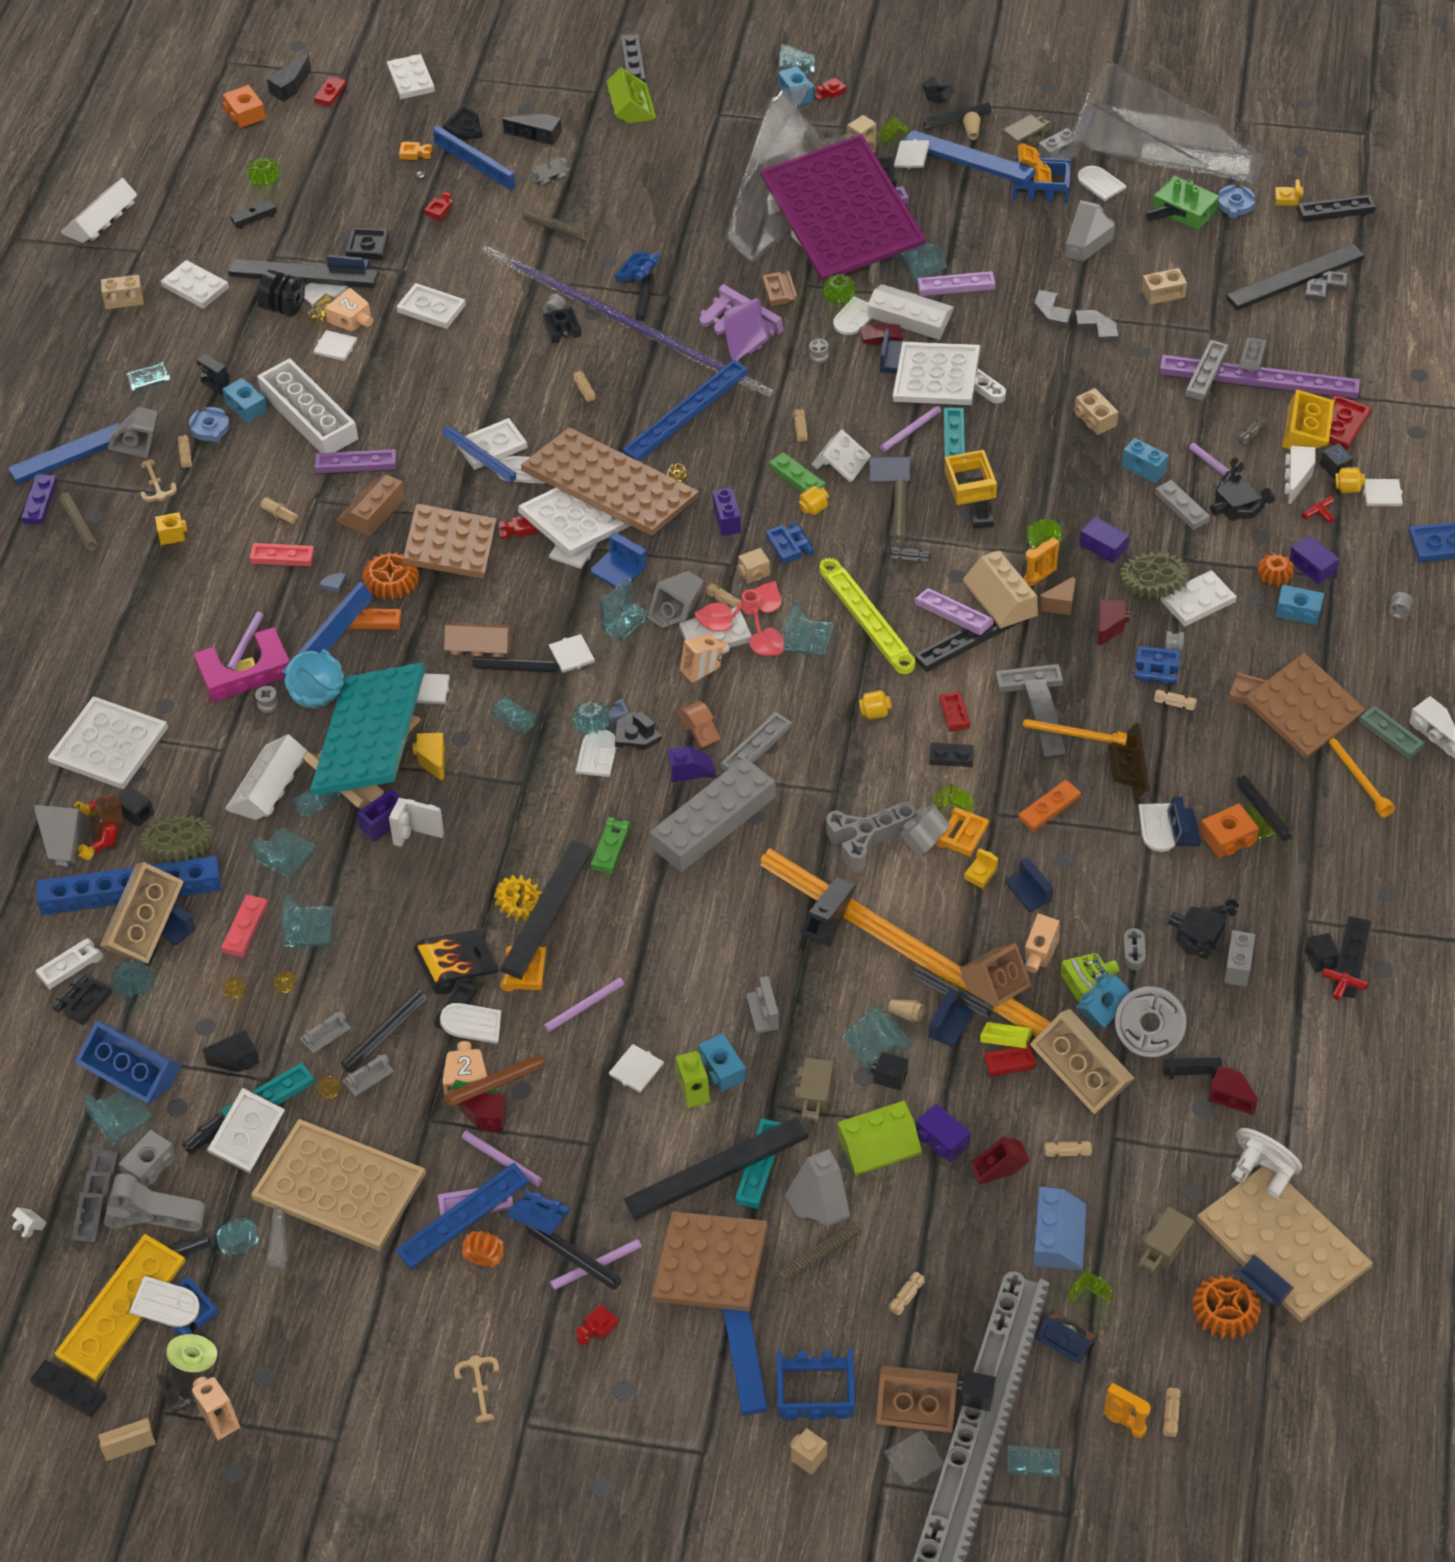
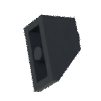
[202,1030,260,1073]

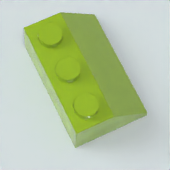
[606,67,656,123]
[837,1100,922,1176]

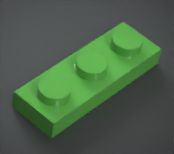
[769,452,826,493]

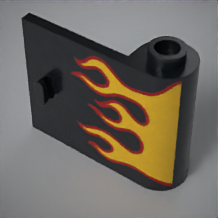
[413,929,499,995]

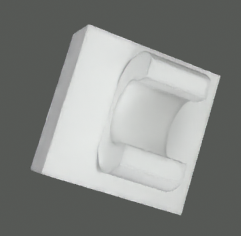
[12,1207,47,1238]

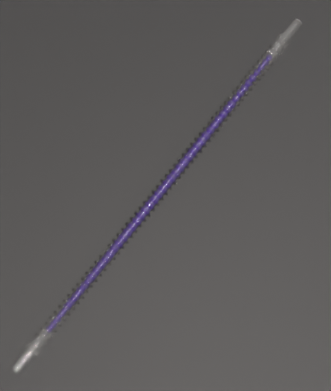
[482,245,775,398]

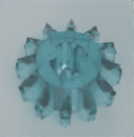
[573,700,609,735]
[111,958,152,998]
[216,1218,259,1256]

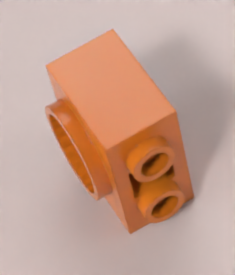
[222,85,266,128]
[1199,803,1259,858]

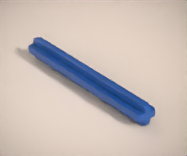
[443,426,517,483]

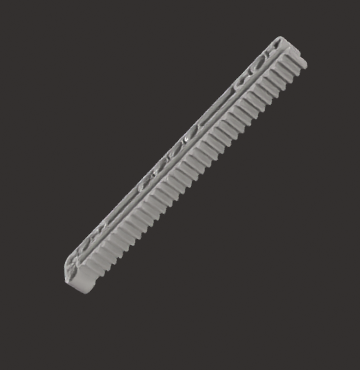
[913,1271,1050,1562]

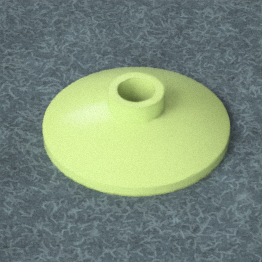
[166,1334,217,1372]

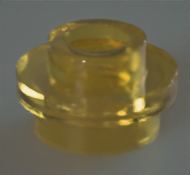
[667,464,687,482]
[273,971,297,993]
[222,977,246,999]
[317,1075,341,1099]

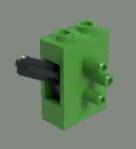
[1145,176,1219,230]

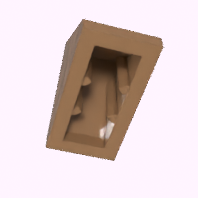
[1039,577,1076,615]

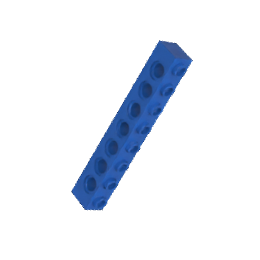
[37,856,221,915]

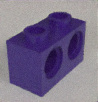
[712,487,741,536]

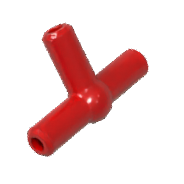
[1302,496,1335,523]
[1322,968,1368,1000]

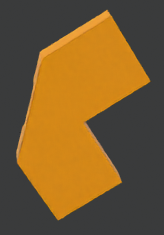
[1018,143,1052,182]

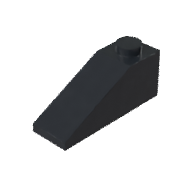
[267,53,311,102]

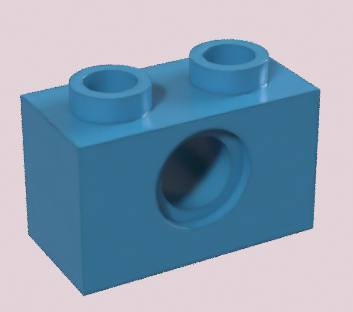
[778,66,815,107]
[223,378,267,423]
[1122,438,1169,484]
[1276,585,1324,625]
[1076,974,1131,1028]
[698,1033,746,1092]

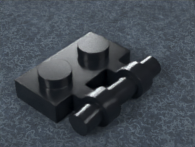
[52,974,112,1025]

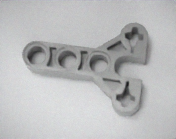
[826,802,916,872]
[104,1174,206,1232]

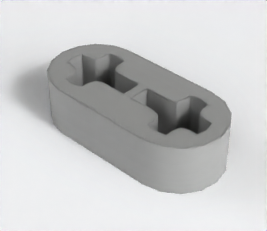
[1123,928,1146,970]

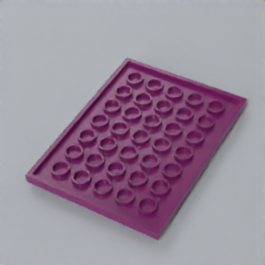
[760,134,926,282]

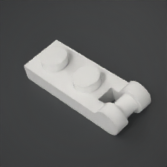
[35,938,103,990]

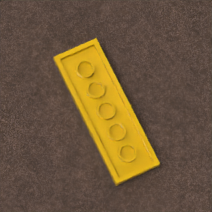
[54,1234,186,1382]

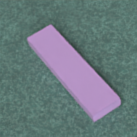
[917,271,996,296]
[915,588,993,635]

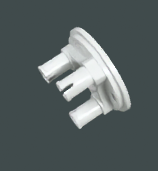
[1231,1128,1302,1198]

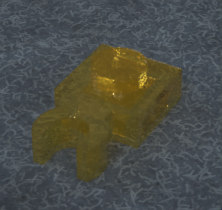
[307,293,336,324]

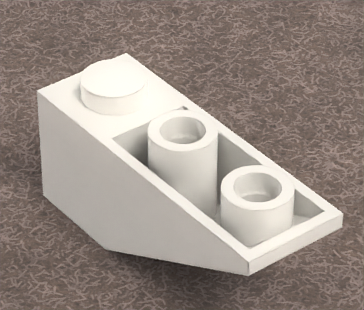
[1284,446,1315,504]
[1409,696,1455,758]

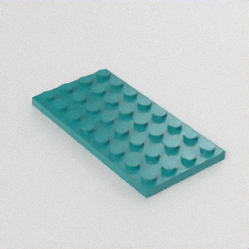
[310,663,425,796]

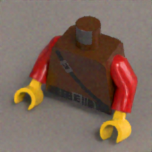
[74,796,123,860]

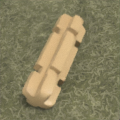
[573,371,596,402]
[794,409,808,442]
[178,435,192,468]
[706,583,742,609]
[1154,689,1197,711]
[1044,1141,1092,1157]
[889,1272,925,1315]
[1163,1387,1181,1437]

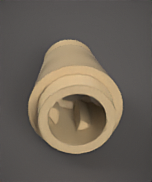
[963,112,981,140]
[888,999,925,1023]

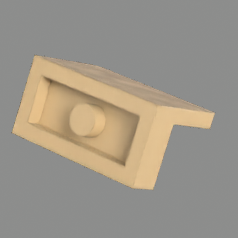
[98,1418,156,1461]

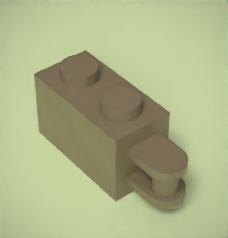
[1002,115,1053,155]
[794,1058,833,1124]
[1138,1207,1194,1275]

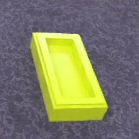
[980,1022,1032,1049]

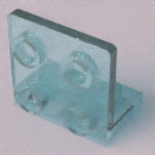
[893,243,947,281]
[600,578,648,642]
[783,602,834,657]
[251,827,316,878]
[281,894,333,947]
[842,1005,913,1070]
[83,1089,152,1145]

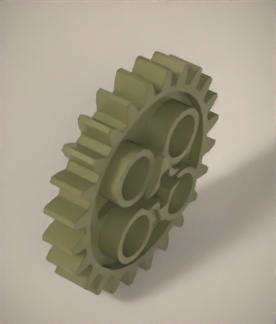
[1120,551,1189,599]
[140,815,214,863]

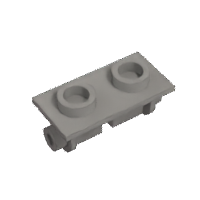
[531,158,571,185]
[300,1011,351,1054]
[342,1054,394,1097]

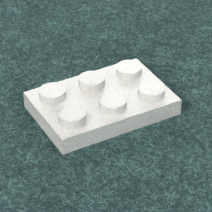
[387,54,435,99]
[161,260,229,309]
[396,283,466,329]
[457,418,528,470]
[1160,570,1237,627]
[679,607,751,648]
[207,1088,285,1174]

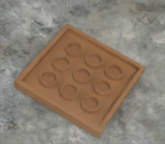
[402,504,497,579]
[1244,653,1366,759]
[652,1211,768,1312]

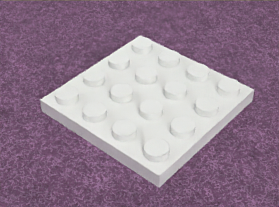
[893,342,980,405]
[518,487,631,556]
[48,696,168,790]

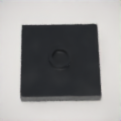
[345,227,390,260]

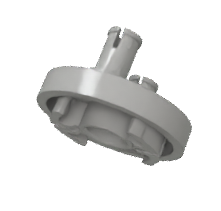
[1115,986,1187,1057]

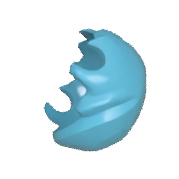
[284,649,344,709]

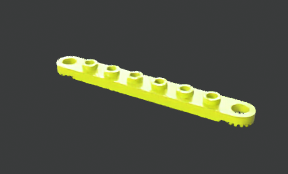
[820,558,915,674]

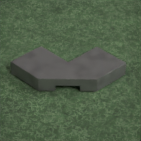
[1305,271,1347,302]
[1034,290,1072,327]
[1075,310,1118,342]

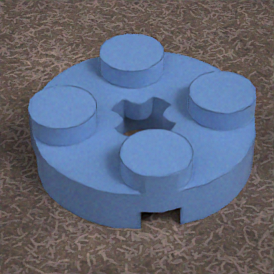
[1218,185,1255,218]
[189,407,230,442]

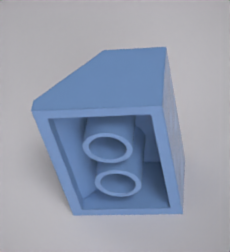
[1033,1187,1087,1271]

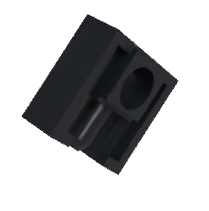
[543,307,581,344]
[196,353,230,395]

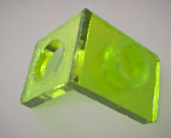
[877,116,911,144]
[933,783,973,813]
[1246,804,1285,839]
[1068,1270,1114,1303]

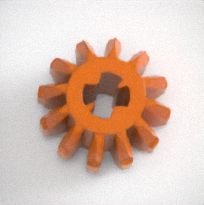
[1258,552,1294,587]
[462,1231,504,1267]

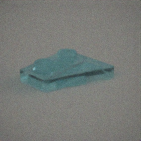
[779,44,815,73]

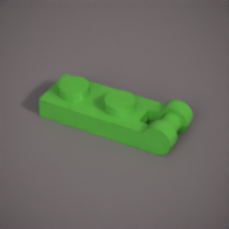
[591,817,631,874]

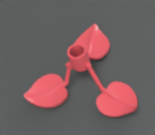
[695,581,784,656]

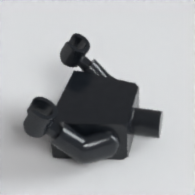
[1210,457,1275,521]
[1168,898,1239,960]

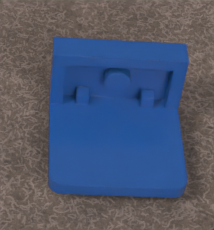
[591,532,647,590]

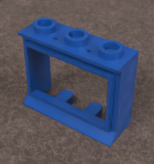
[1012,156,1071,203]
[777,1349,855,1420]

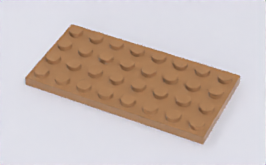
[521,427,699,536]

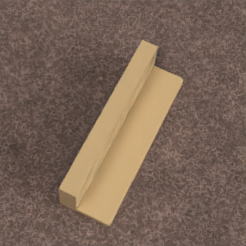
[303,750,384,809]

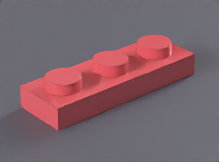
[249,543,315,567]
[221,894,269,958]

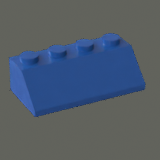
[75,1020,182,1104]

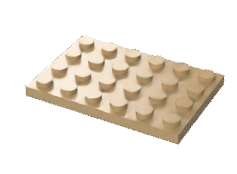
[251,1119,426,1251]
[1196,1166,1373,1323]

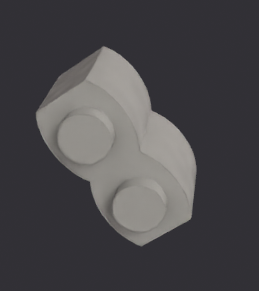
[900,805,950,855]

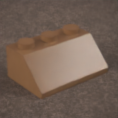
[337,474,405,537]
[444,622,514,657]
[959,943,1032,1007]
[876,1365,958,1433]

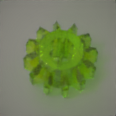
[247,156,279,186]
[823,273,855,304]
[1027,518,1062,549]

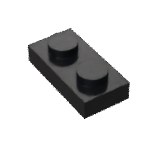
[929,742,974,767]

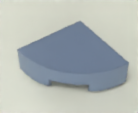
[319,573,347,593]
[609,698,630,725]

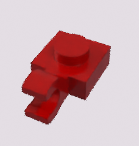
[815,78,846,101]
[424,191,453,221]
[499,516,536,539]
[576,1304,619,1346]

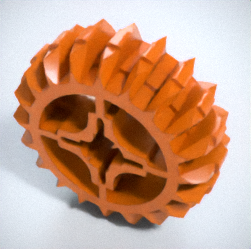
[363,551,419,601]
[1192,1273,1261,1340]

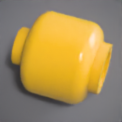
[1336,467,1365,494]
[798,485,829,516]
[859,690,892,720]

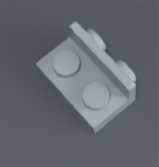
[746,976,779,1033]

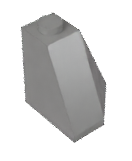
[1065,200,1115,262]
[108,407,158,458]
[647,571,704,628]
[35,805,91,868]
[785,1149,850,1226]

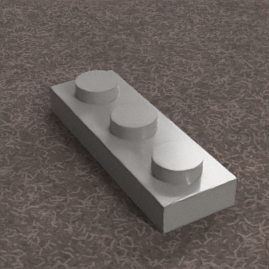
[1240,337,1267,372]
[1155,480,1210,530]
[995,664,1063,693]

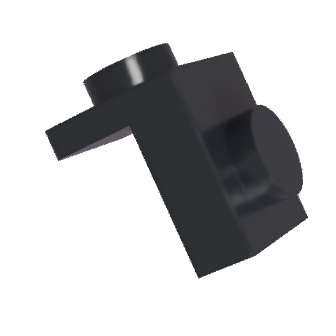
[922,76,954,102]

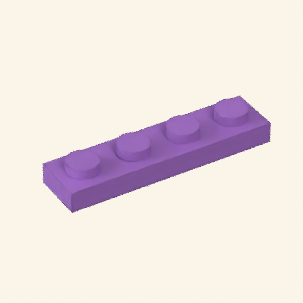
[315,449,397,473]

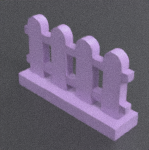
[700,284,784,350]

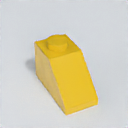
[413,733,445,780]

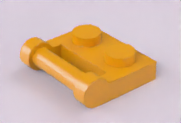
[1024,537,1059,586]
[935,808,989,857]
[501,946,547,991]
[1103,1383,1151,1438]

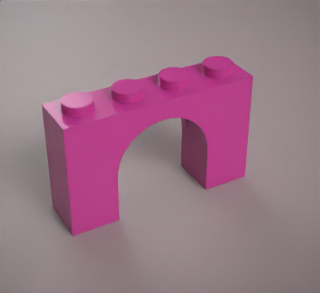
[194,627,290,702]

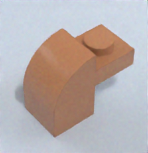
[676,701,720,748]

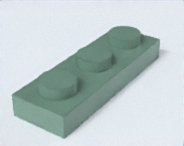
[1359,705,1424,759]

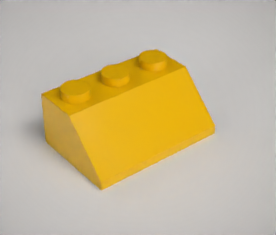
[1282,389,1334,449]

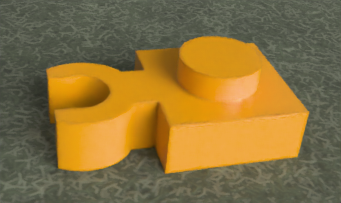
[399,142,432,160]

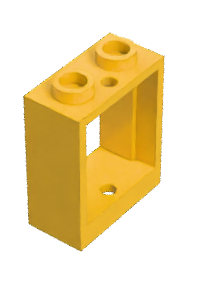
[944,450,997,505]

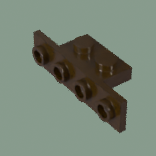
[1108,723,1150,805]

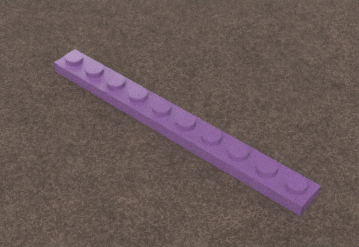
[1160,355,1360,399]

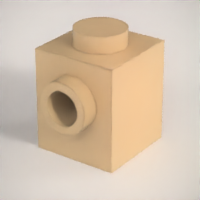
[737,548,770,583]
[790,1428,827,1475]

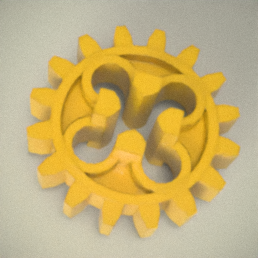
[494,875,543,922]

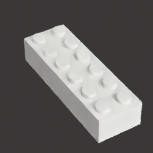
[257,358,358,453]

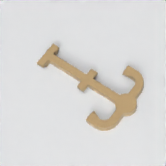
[140,459,177,502]
[454,1355,500,1423]

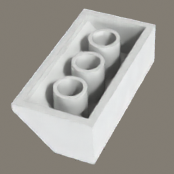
[60,178,137,243]
[867,284,954,340]
[225,734,307,820]

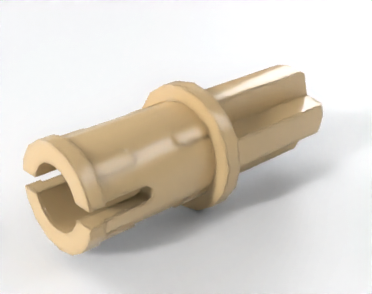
[261,497,298,524]

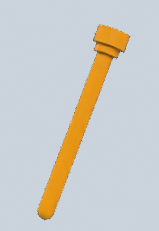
[1023,719,1127,745]
[1329,738,1395,818]

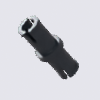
[182,1113,225,1155]

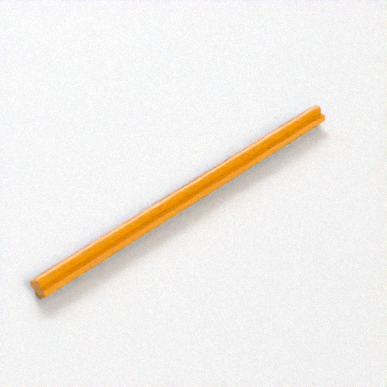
[760,848,1051,1037]

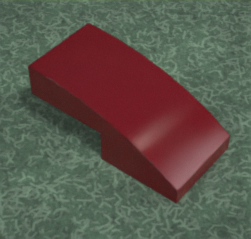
[859,323,903,346]

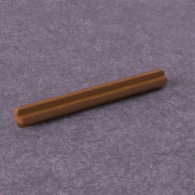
[445,1055,544,1107]

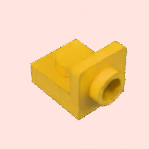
[1275,180,1303,206]
[964,848,998,889]

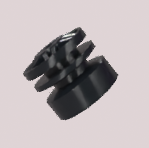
[257,270,305,317]

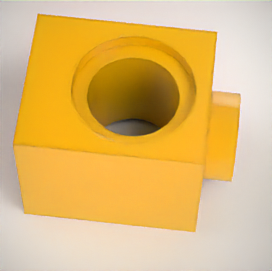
[155,512,188,545]

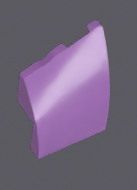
[724,298,769,363]

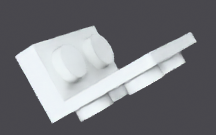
[812,429,871,482]
[389,798,444,847]

